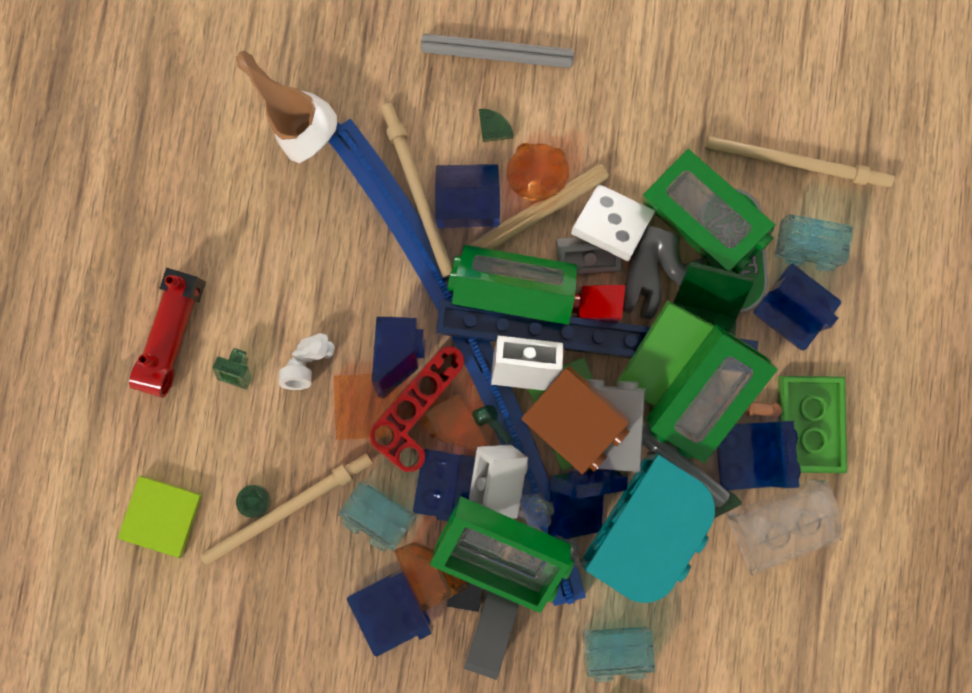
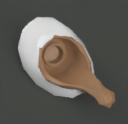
[236,51,337,163]

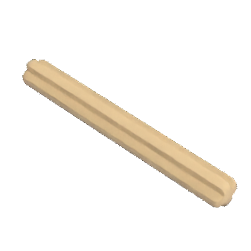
[471,164,609,250]

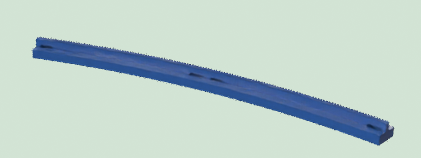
[328,118,586,606]

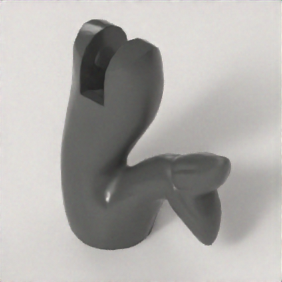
[623,227,705,320]

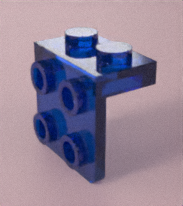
[717,421,801,490]
[548,469,628,540]

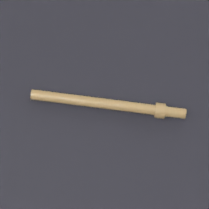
[381,103,453,279]
[705,136,895,188]
[200,453,374,565]

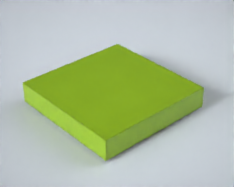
[117,476,203,558]

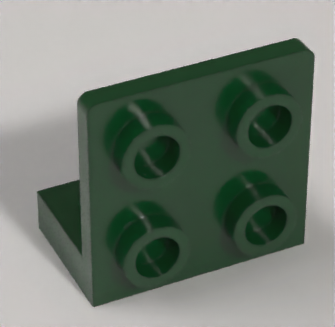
[673,262,753,336]

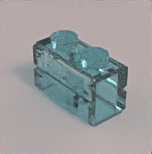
[775,214,853,271]
[338,481,416,552]
[582,626,655,682]

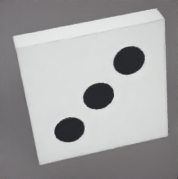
[571,184,655,262]

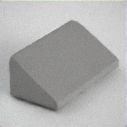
[556,237,622,275]

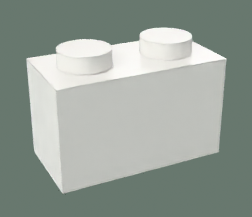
[491,336,563,391]
[469,445,528,519]

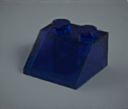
[435,164,500,228]
[372,316,426,398]

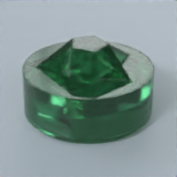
[236,485,271,518]

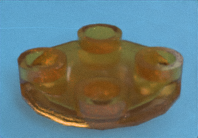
[507,143,569,201]

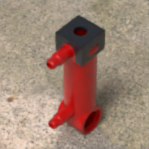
[129,267,206,398]

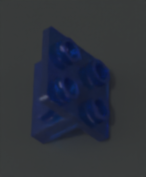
[753,264,841,351]
[413,449,475,521]

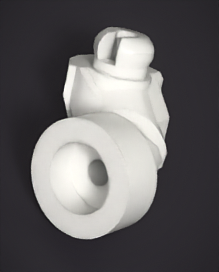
[279,333,335,390]

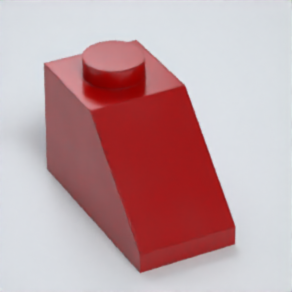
[572,284,626,323]

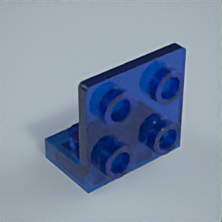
[347,567,434,657]

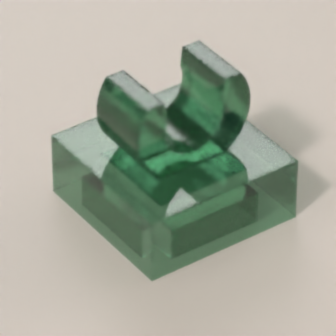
[212,348,252,390]

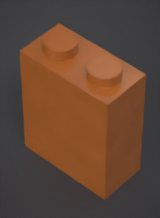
[521,366,630,475]

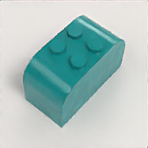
[579,453,715,603]

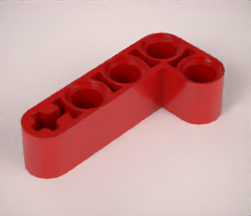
[368,346,464,472]

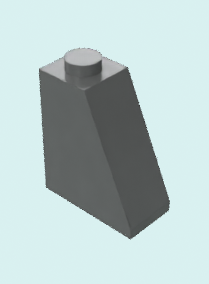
[464,590,519,680]

